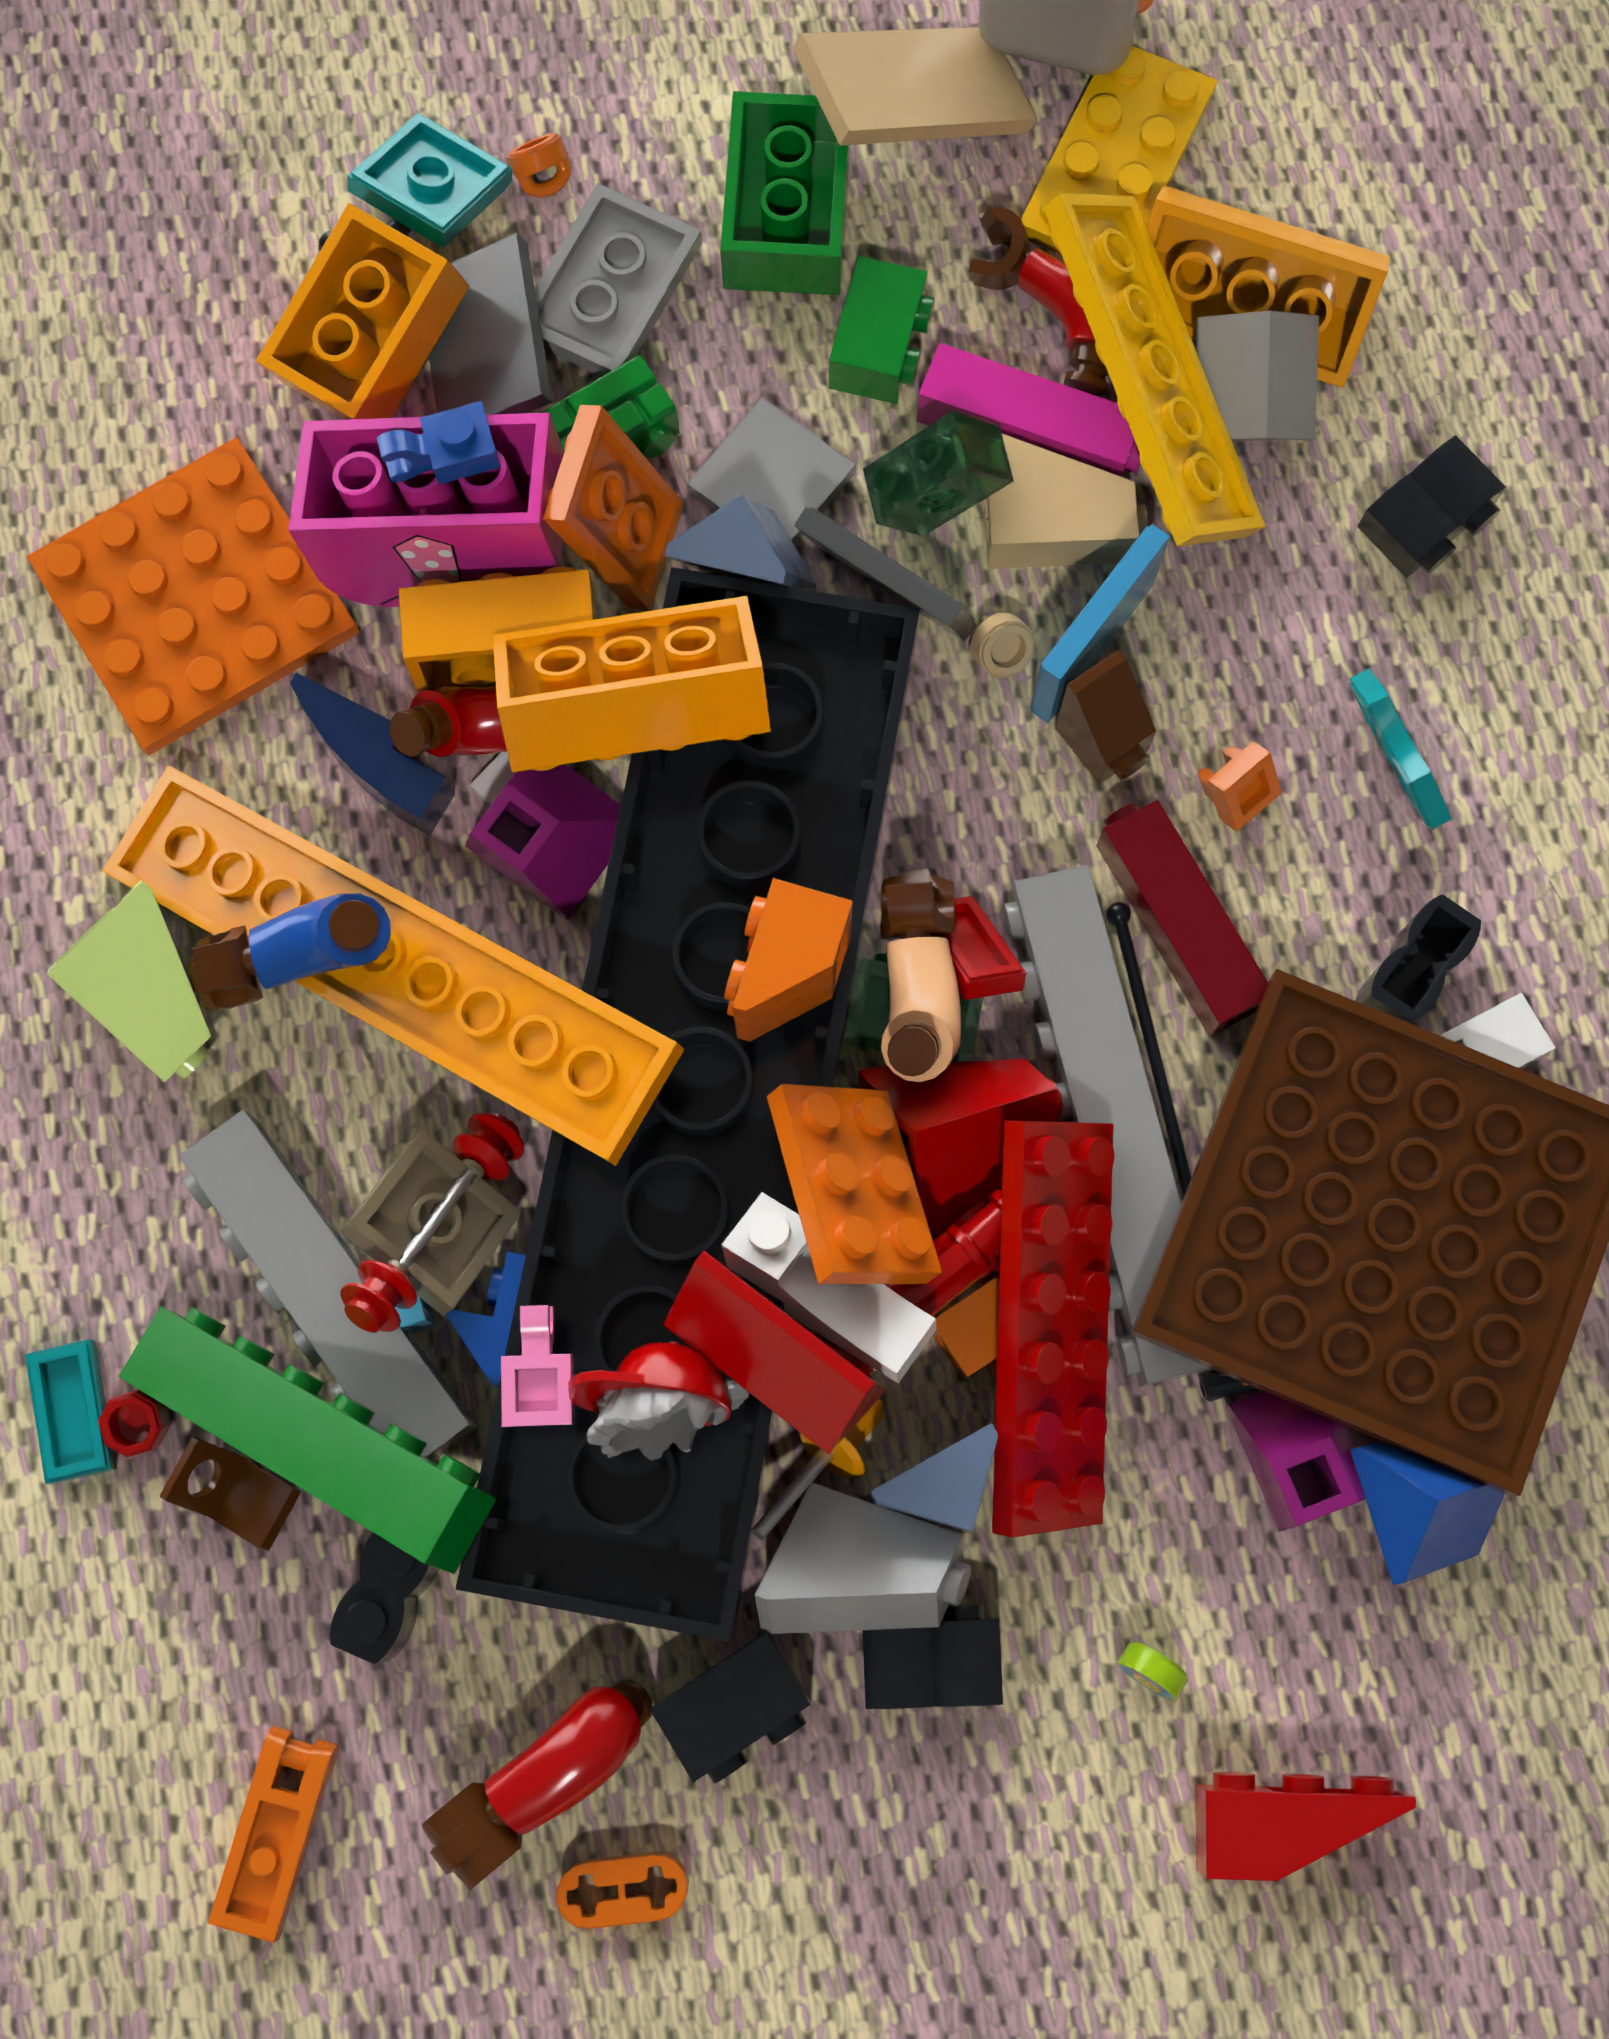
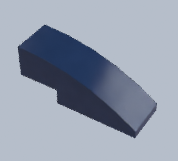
[290,673,454,836]

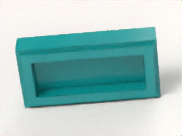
[25,1339,116,1485]

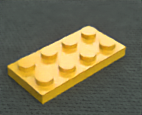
[1021,46,1218,252]

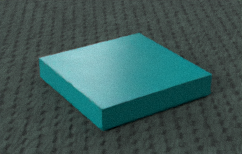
[347,112,513,248]

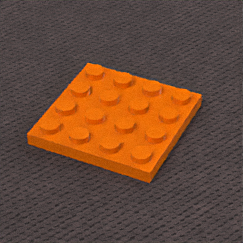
[26,437,360,756]

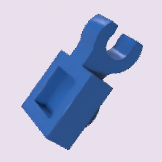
[376,401,501,485]

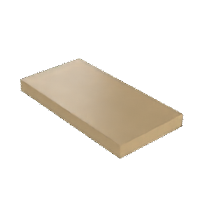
[793,27,1038,146]

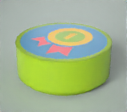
[1117,1642,1188,1702]

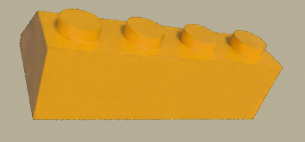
[1147,186,1390,388]
[493,596,771,772]

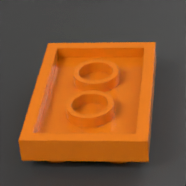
[543,405,684,611]
[767,1084,942,1284]

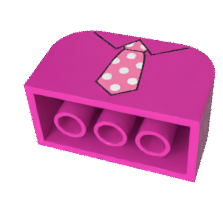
[288,413,564,607]

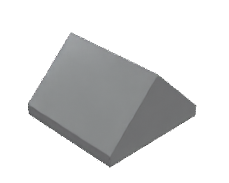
[1196,310,1319,441]

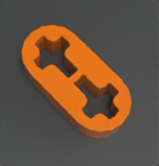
[556,1851,689,1929]

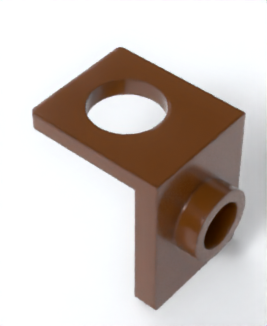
[160,1436,301,1551]

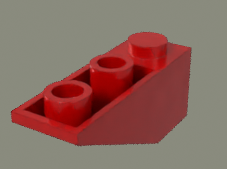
[1195,1772,1416,1881]

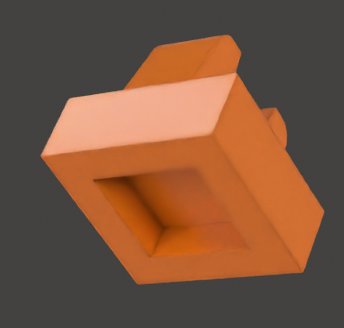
[1198,742,1282,832]

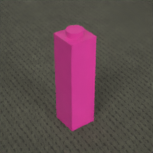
[916,343,1141,477]

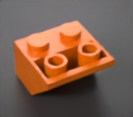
[724,878,853,1042]

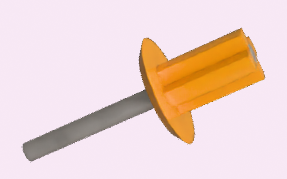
[751,1399,885,1540]

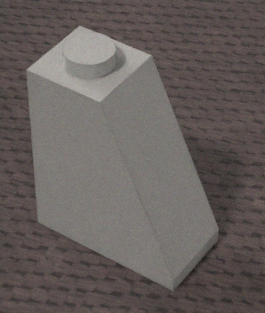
[755,1483,971,1634]

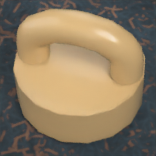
[968,613,1035,678]

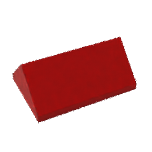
[663,1250,886,1455]

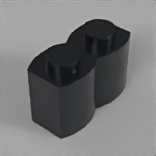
[1357,435,1506,578]
[1355,894,1481,1024]
[330,1532,440,1664]
[863,1604,1003,1709]

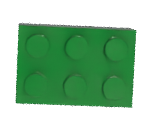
[720,91,850,295]

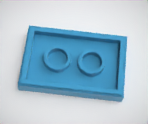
[1030,524,1170,724]

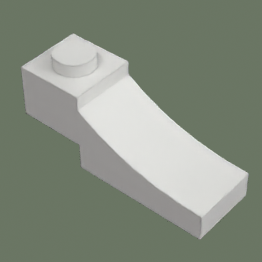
[722,1192,937,1383]

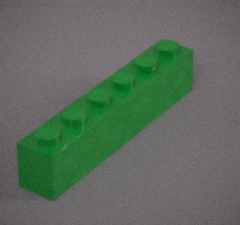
[118,1306,496,1574]

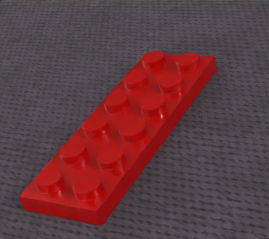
[992,1120,1115,1538]

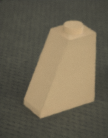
[981,432,1148,569]

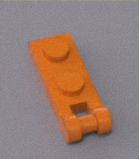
[207,1726,339,1943]

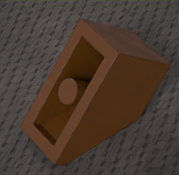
[1055,649,1156,785]

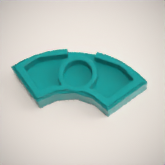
[1349,668,1452,830]

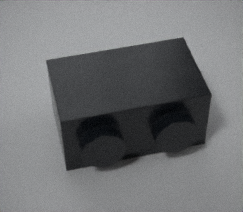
[649,1631,811,1784]

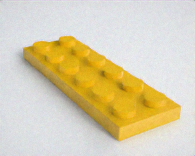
[1042,193,1266,547]

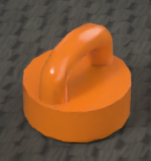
[507,133,571,198]

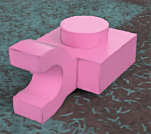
[501,1305,575,1427]

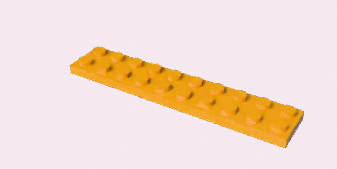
[102,765,684,1166]

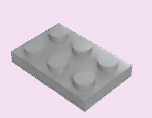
[535,183,702,377]

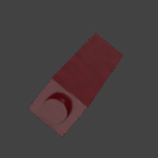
[1096,800,1268,1037]

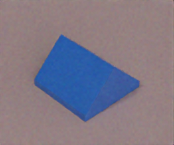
[1350,1441,1505,1585]

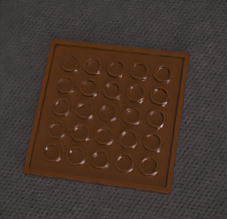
[1130,969,1609,1497]

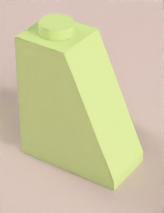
[47,880,211,1082]

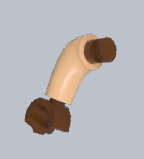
[880,868,961,1082]

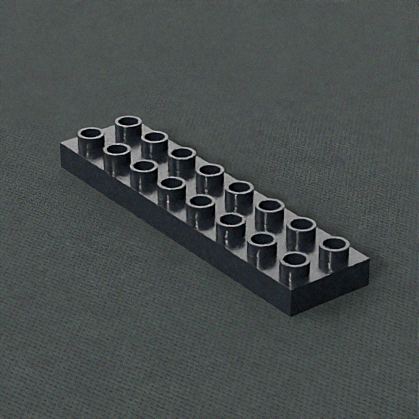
[455,567,920,1642]

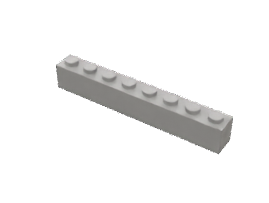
[1002,864,1213,1388]

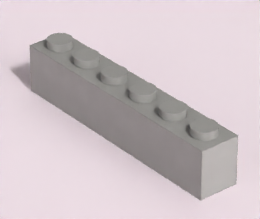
[179,1109,478,1462]

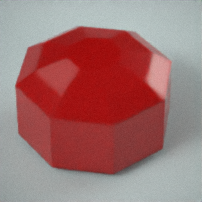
[98,1389,172,1457]

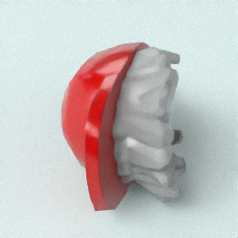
[568,1342,749,1461]

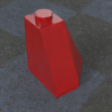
[858,1058,1063,1238]

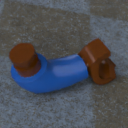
[188,893,391,1012]

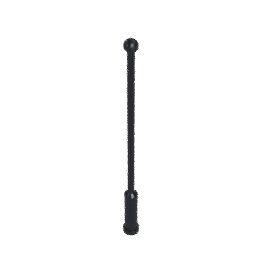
[1106,902,1192,1197]

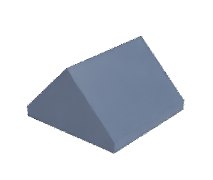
[665,494,817,591]
[868,1423,998,1533]

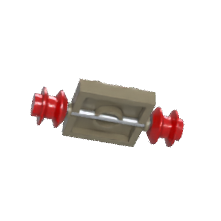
[340,1113,525,1333]

